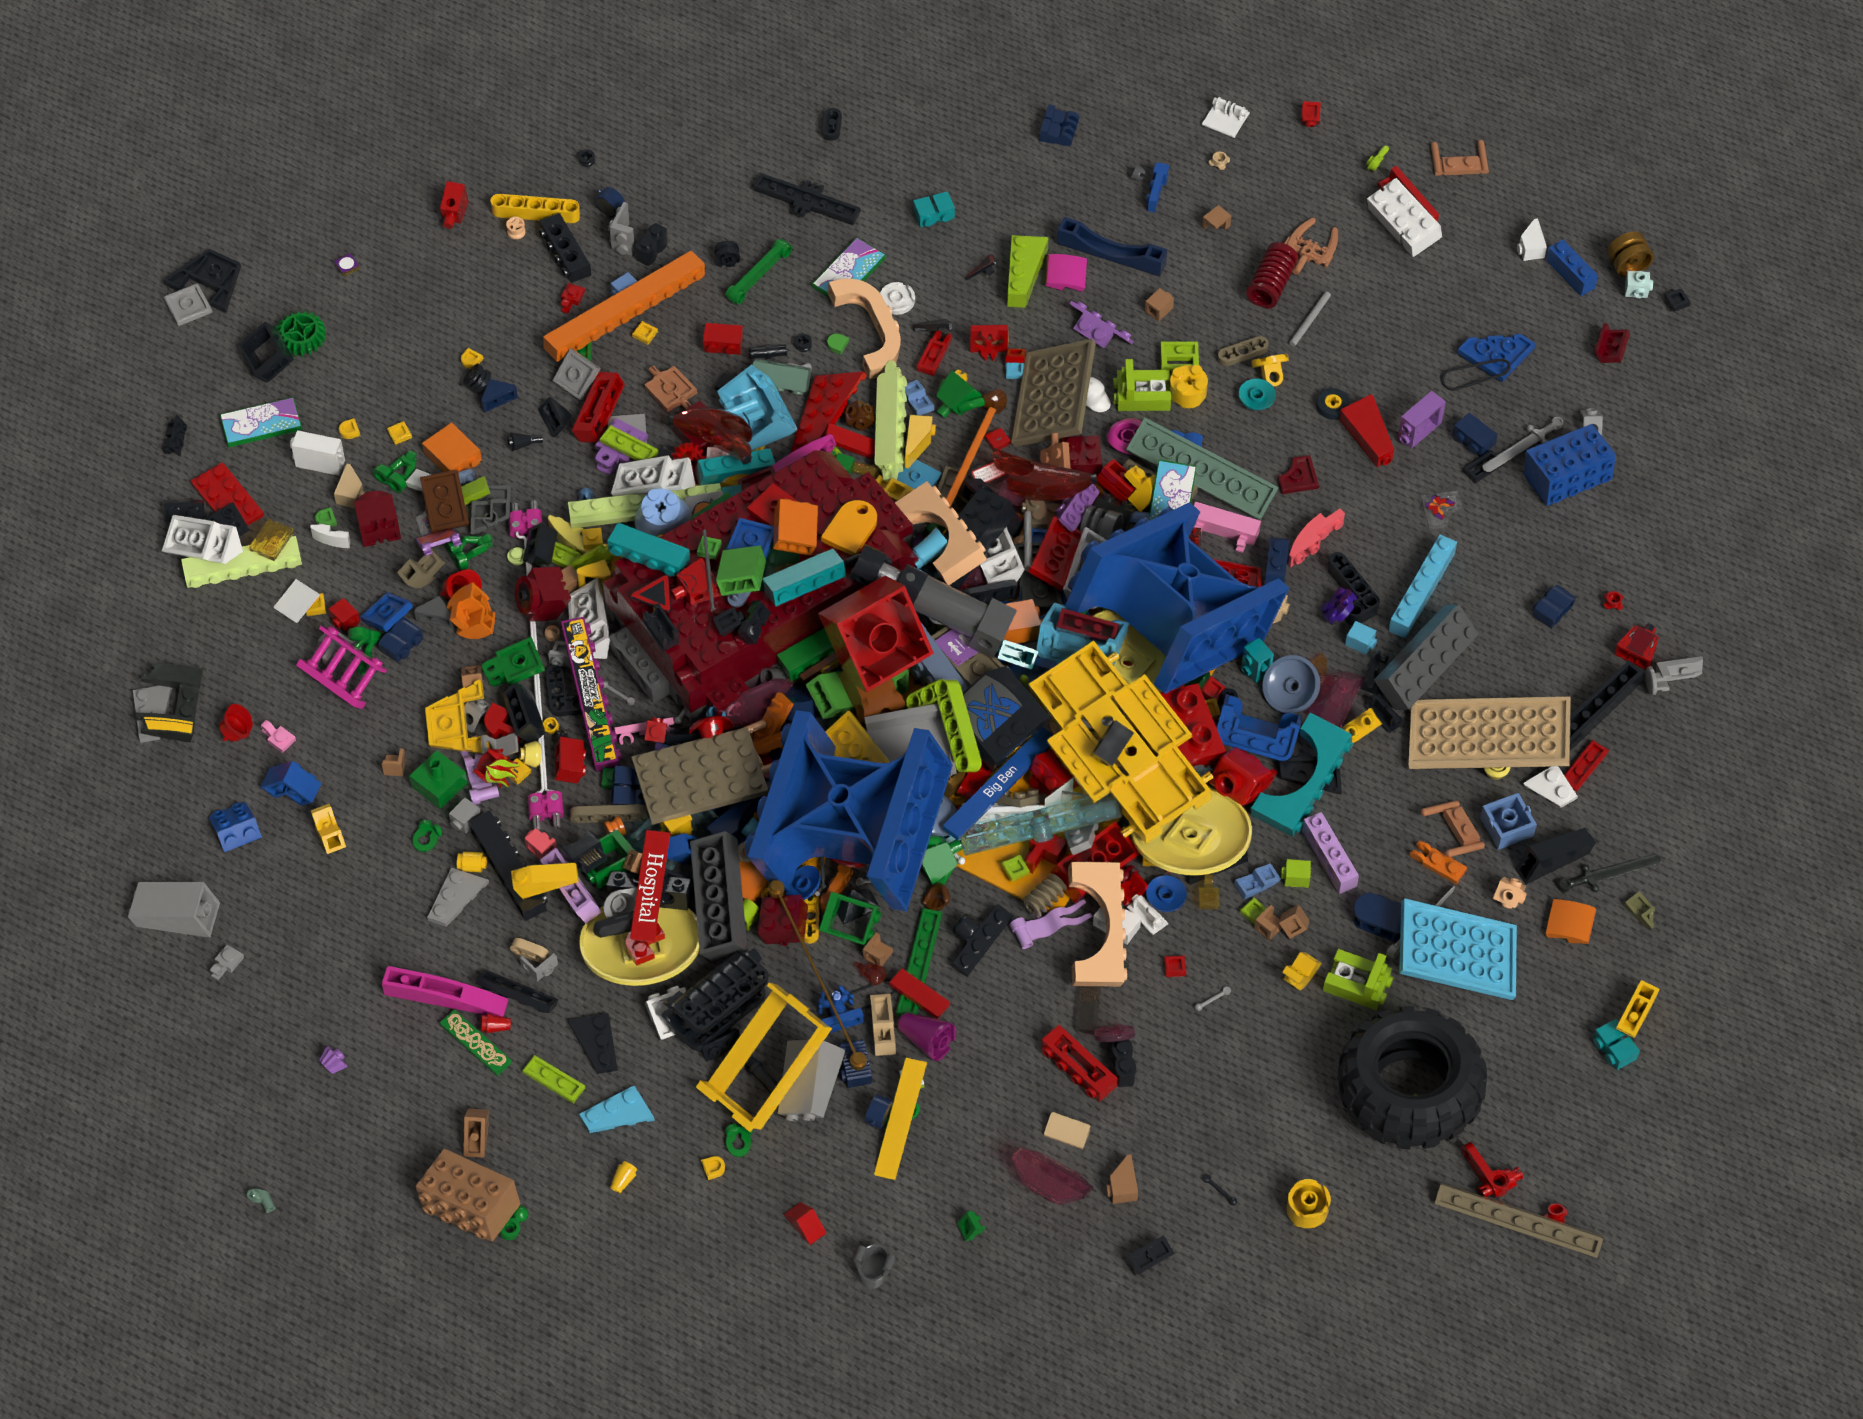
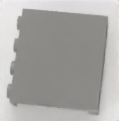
[864,703,957,777]

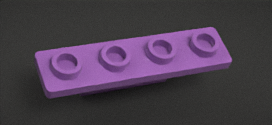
[1069,301,1134,348]
[1055,479,1100,532]

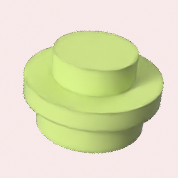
[507,547,525,565]

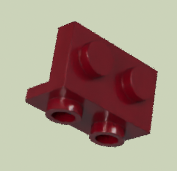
[1594,323,1630,363]

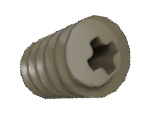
[1023,874,1067,918]

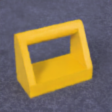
[577,559,611,597]

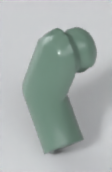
[247,1188,276,1213]

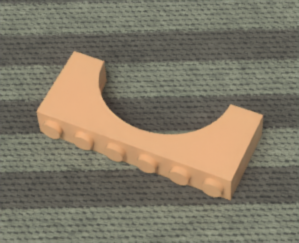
[895,481,987,585]
[1068,862,1127,987]

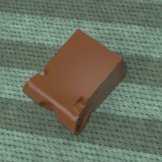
[839,671,906,724]

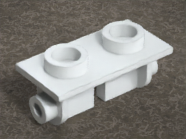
[1127,894,1168,935]

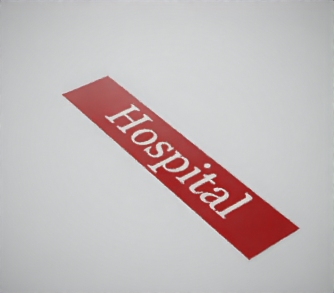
[630,830,670,942]

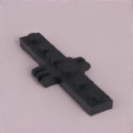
[754,173,861,225]

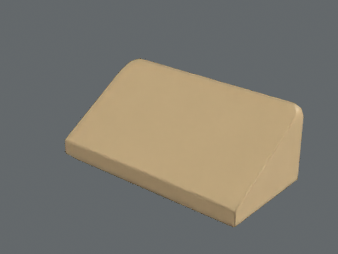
[1044,1112,1090,1149]

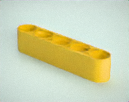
[490,194,580,223]

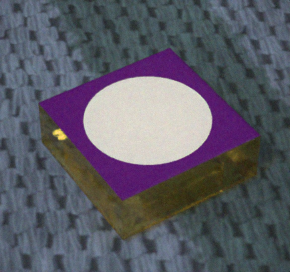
[334,253,360,277]

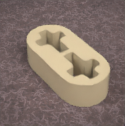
[510,938,549,963]

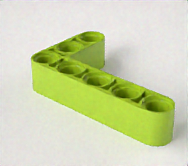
[906,679,982,772]

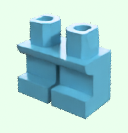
[724,394,767,439]

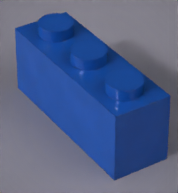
[1546,239,1598,296]

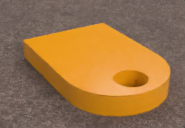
[821,500,877,556]

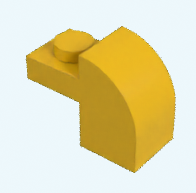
[1124,465,1156,513]
[310,804,346,854]
[1282,952,1322,990]

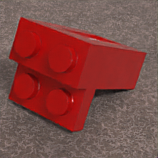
[1027,750,1080,797]

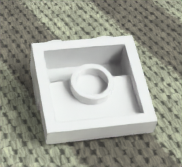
[645,986,689,1041]

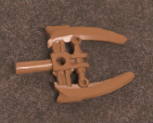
[1285,218,1338,275]

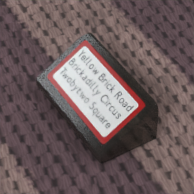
[968,456,1010,486]

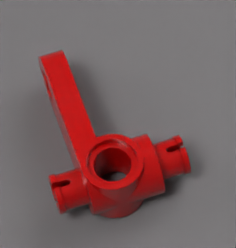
[1461,1142,1523,1198]

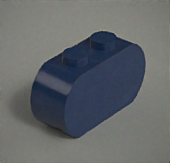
[1264,537,1290,585]
[784,683,819,721]
[1353,893,1401,943]

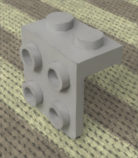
[608,202,635,256]

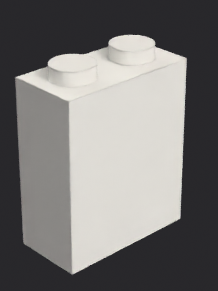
[290,430,345,476]

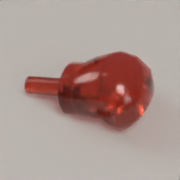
[854,962,886,986]

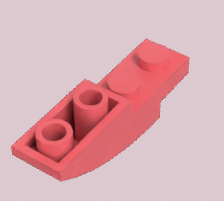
[1288,509,1345,567]

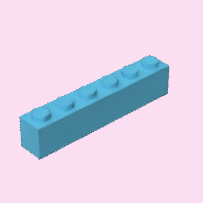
[1389,534,1457,639]

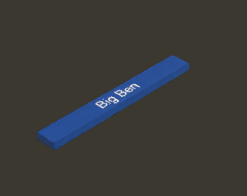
[942,727,1054,841]

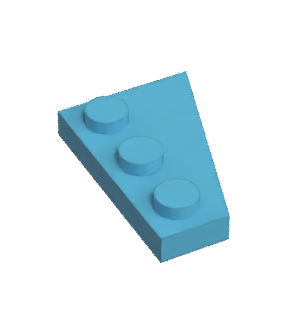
[579,1086,655,1133]

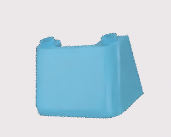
[717,365,797,451]
[1037,603,1129,666]

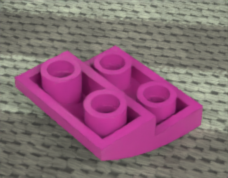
[1045,254,1087,292]

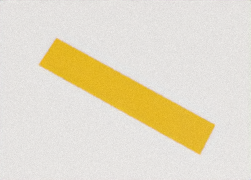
[874,1058,927,1180]

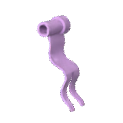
[461,735,499,805]
[1009,899,1093,949]

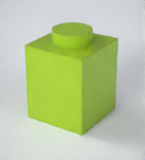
[1281,859,1311,888]

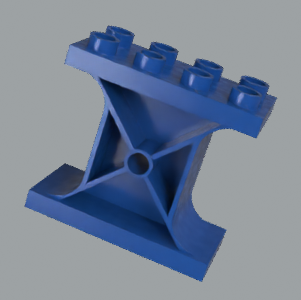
[1065,502,1289,694]
[745,710,953,912]

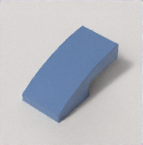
[905,380,934,416]
[1234,863,1281,899]

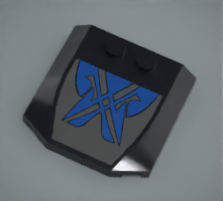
[963,666,1052,772]

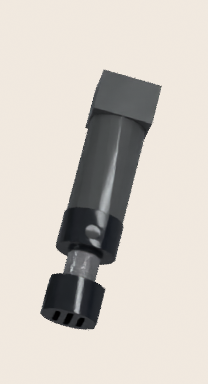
[849,544,1017,658]

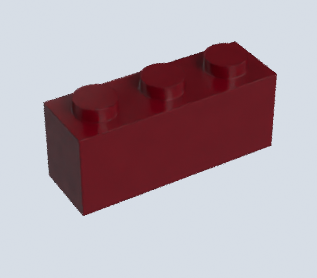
[1057,608,1119,643]

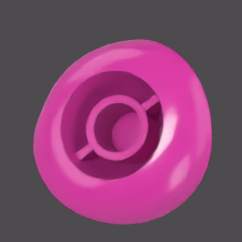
[1106,418,1142,455]

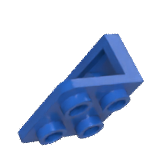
[209,802,262,852]

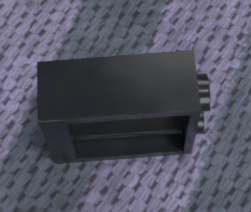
[239,322,294,383]

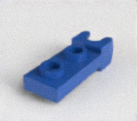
[1145,163,1170,213]

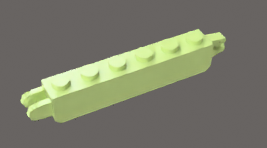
[875,361,907,481]

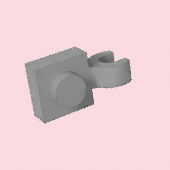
[210,945,244,980]

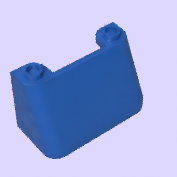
[1217,694,1302,761]

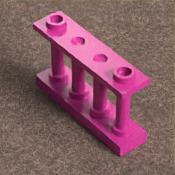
[296,626,387,709]

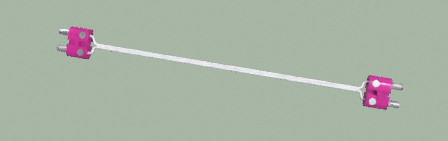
[509,500,564,830]

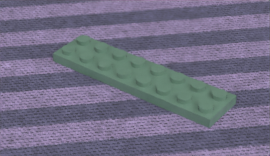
[1126,417,1279,521]

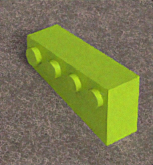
[1007,235,1049,308]

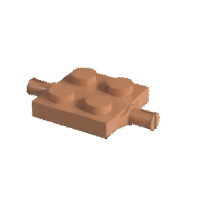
[644,365,697,413]
[1040,433,1071,498]

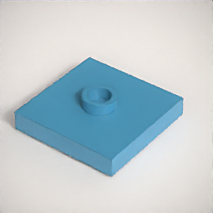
[897,459,942,489]

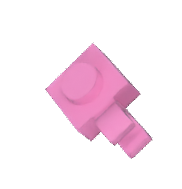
[261,720,296,753]

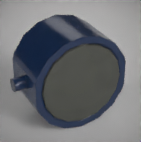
[594,187,625,218]
[865,1094,894,1129]

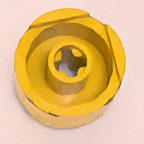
[1169,365,1208,408]
[1286,1179,1331,1228]

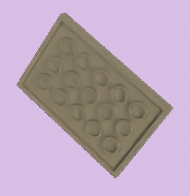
[1011,339,1096,447]
[632,727,769,825]

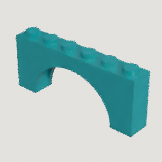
[1251,713,1353,837]

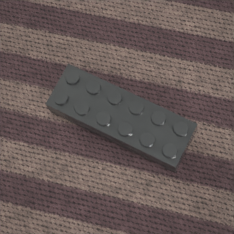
[1374,604,1479,710]
[690,831,748,961]

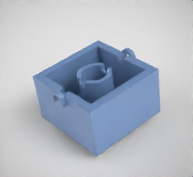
[1480,793,1537,850]

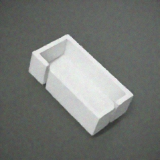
[1367,178,1442,257]

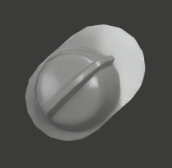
[603,888,638,918]

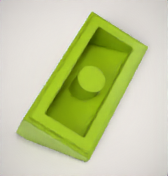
[461,476,490,505]

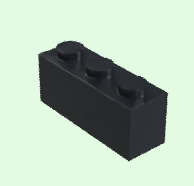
[502,682,546,742]

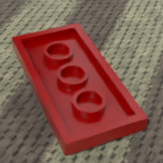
[190,462,264,526]
[1028,516,1083,591]

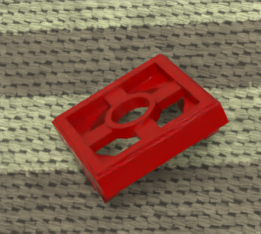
[970,325,1008,361]

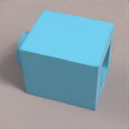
[1345,621,1377,655]

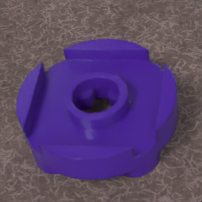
[1321,587,1357,625]

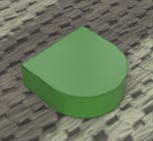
[827,334,849,355]
[315,507,337,527]

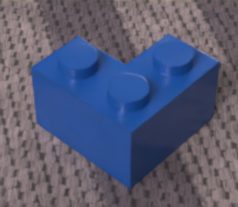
[260,761,322,806]

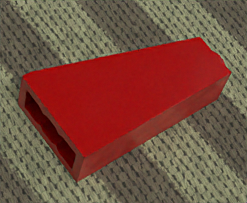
[1339,394,1394,467]

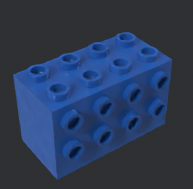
[1524,424,1616,506]

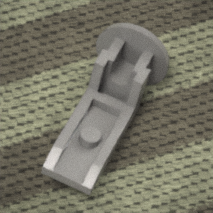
[1645,656,1703,695]

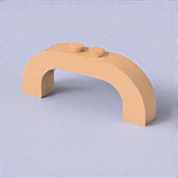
[828,279,901,380]

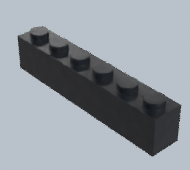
[1570,660,1644,751]
[468,810,548,921]

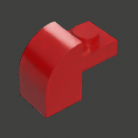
[484,703,521,743]
[957,759,992,799]
[1024,833,1067,874]

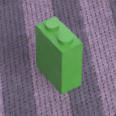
[716,545,766,596]
[806,671,856,719]

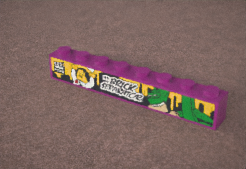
[561,617,622,772]

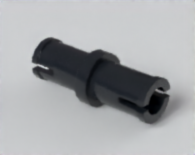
[749,344,787,359]

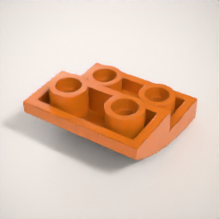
[1546,899,1596,944]

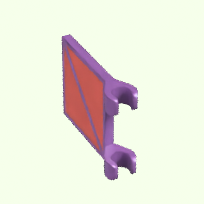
[415,529,462,556]

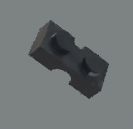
[164,500,205,522]
[737,600,771,644]

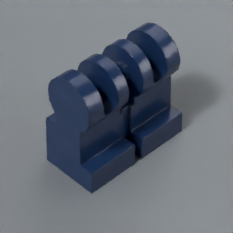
[1039,104,1080,146]
[611,766,646,806]

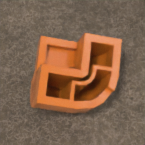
[447,583,495,639]

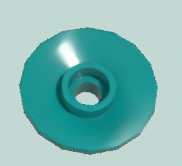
[1239,379,1276,410]

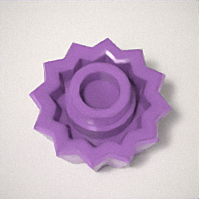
[319,1045,347,1074]

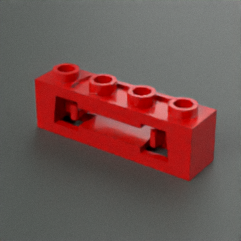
[572,372,625,443]
[1041,1025,1118,1102]

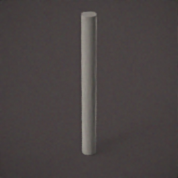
[1289,291,1331,347]
[1024,511,1032,571]

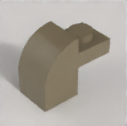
[397,548,445,588]

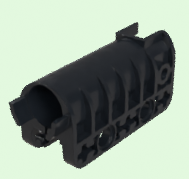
[661,948,769,1051]

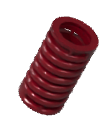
[1246,242,1299,309]

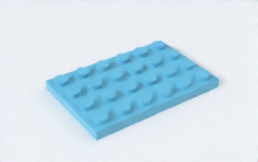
[1399,898,1517,1000]

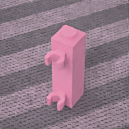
[1192,501,1261,553]

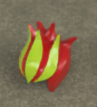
[473,749,520,788]

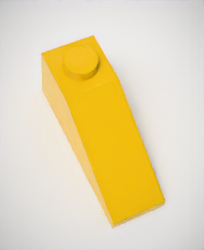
[905,415,936,468]
[511,863,579,899]
[1616,980,1660,1038]

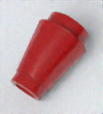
[481,1013,511,1034]

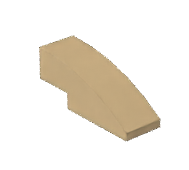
[870,994,896,1056]

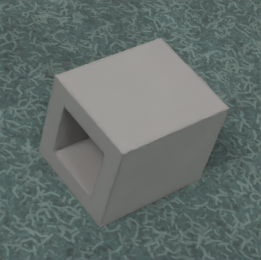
[449,798,481,834]

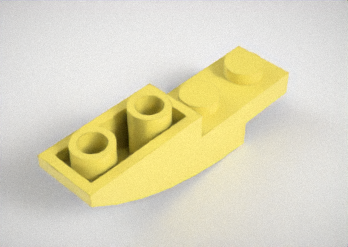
[548,515,610,564]

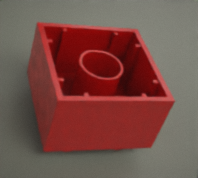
[818,575,934,692]
[1121,683,1226,777]

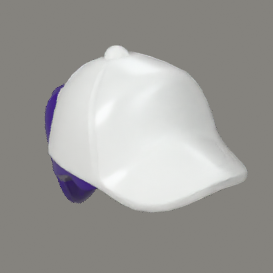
[1086,377,1111,412]

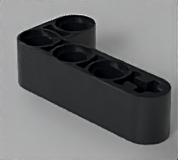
[1328,552,1380,626]

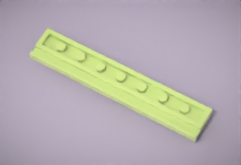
[568,483,721,529]

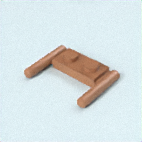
[1431,140,1489,176]
[1421,800,1485,857]

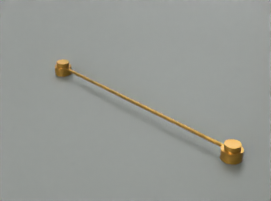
[768,880,867,1071]

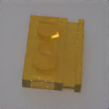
[249,518,294,561]

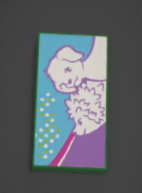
[812,237,886,298]
[220,397,302,448]
[1149,459,1197,521]

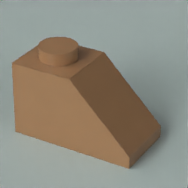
[461,665,484,692]
[463,1109,489,1158]
[1106,1155,1138,1204]

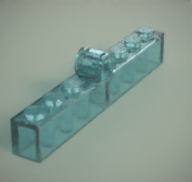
[961,793,1121,856]

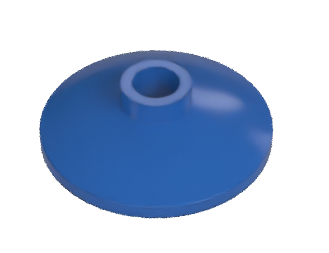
[785,865,821,900]
[1146,875,1187,912]

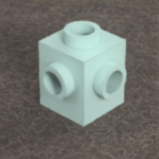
[1625,271,1653,298]

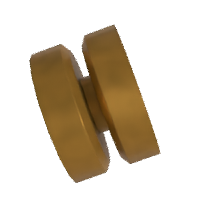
[1606,231,1655,277]

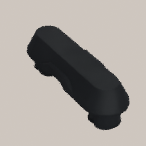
[593,911,634,938]

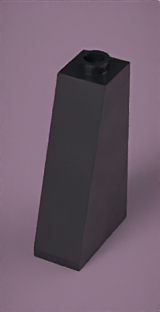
[1515,828,1596,885]

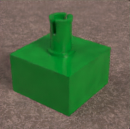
[409,750,468,810]

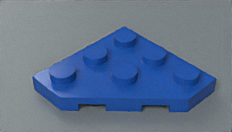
[1457,334,1536,383]

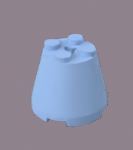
[635,489,692,537]

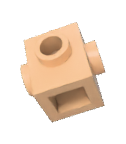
[1493,877,1527,909]

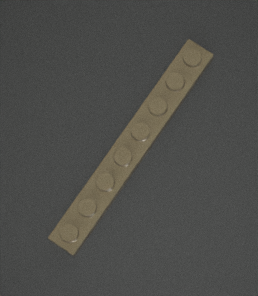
[1435,1182,1604,1258]

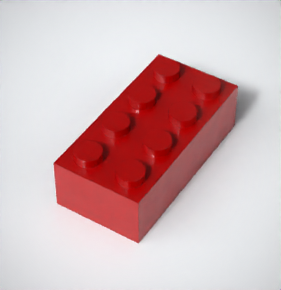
[1050,821,1140,903]

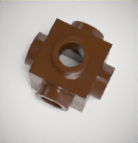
[844,399,876,431]

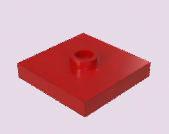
[747,483,798,526]

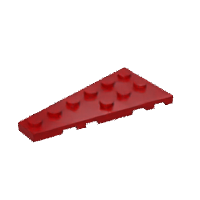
[790,371,867,453]

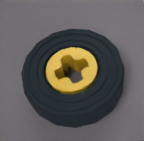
[1316,388,1350,420]

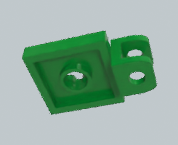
[482,637,545,687]

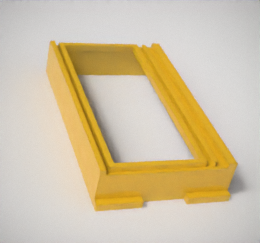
[696,982,832,1132]

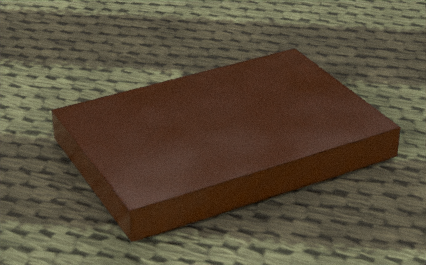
[420,469,469,533]

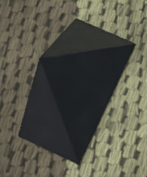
[538,397,572,437]
[837,890,880,924]

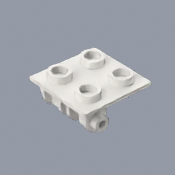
[1202,97,1250,138]

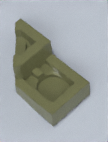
[1623,891,1655,930]

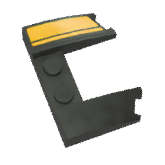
[135,664,203,743]

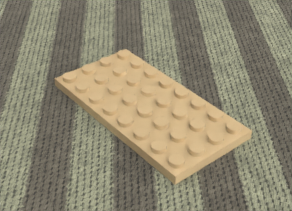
[1409,697,1571,769]

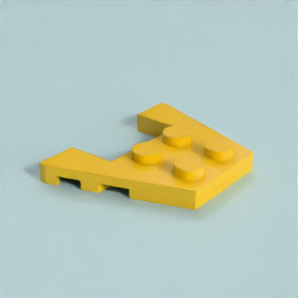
[425,680,490,754]

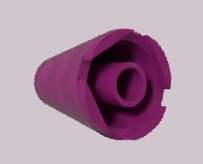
[898,1012,956,1061]

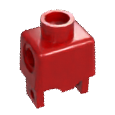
[1209,747,1277,806]

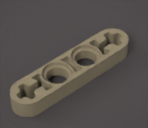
[570,804,648,823]

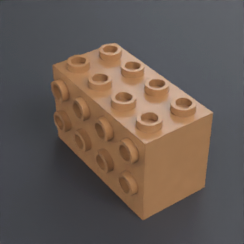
[415,1149,521,1242]

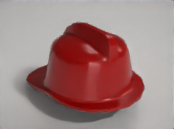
[440,569,482,601]
[219,704,253,742]

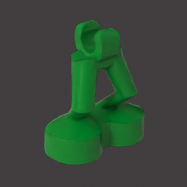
[373,450,417,493]
[445,534,493,571]
[348,627,381,675]

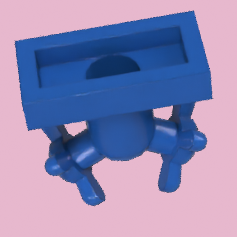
[818,985,863,1033]

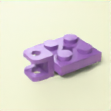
[595,418,648,475]

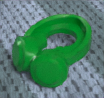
[413,820,442,852]
[725,1123,753,1157]

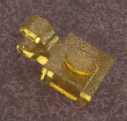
[1198,875,1220,909]

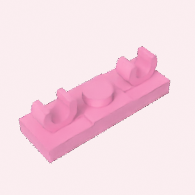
[614,717,674,745]

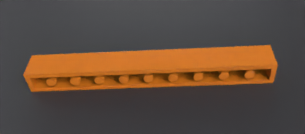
[543,251,705,362]

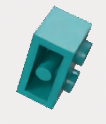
[1241,638,1274,683]

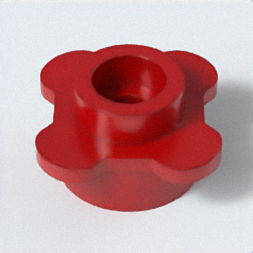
[1604,591,1623,610]
[1544,1203,1568,1223]

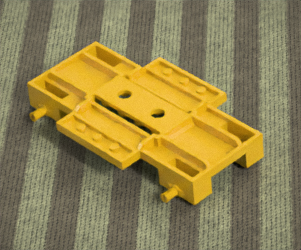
[1029,641,1213,844]

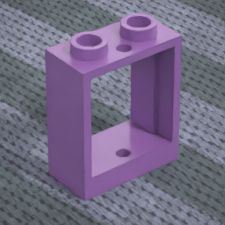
[1398,391,1446,449]

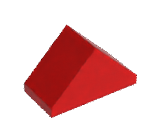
[784,1202,826,1245]

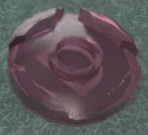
[1094,1025,1135,1042]

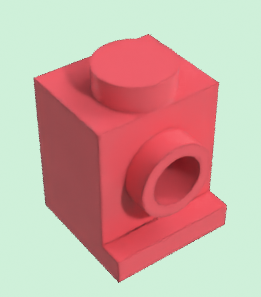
[525,828,557,859]

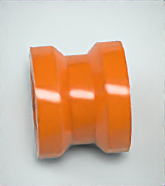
[603,816,626,836]

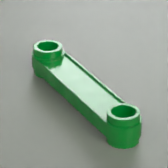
[725,238,792,305]

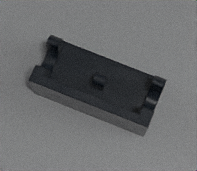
[523,522,558,568]
[642,603,679,652]
[1360,651,1394,695]
[1090,720,1134,766]
[1125,1235,1175,1276]

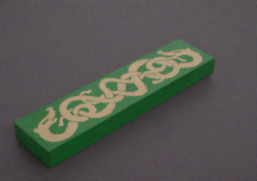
[440,1009,512,1076]

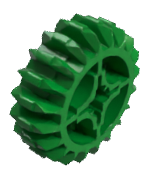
[276,310,326,357]

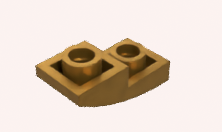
[944,769,966,798]

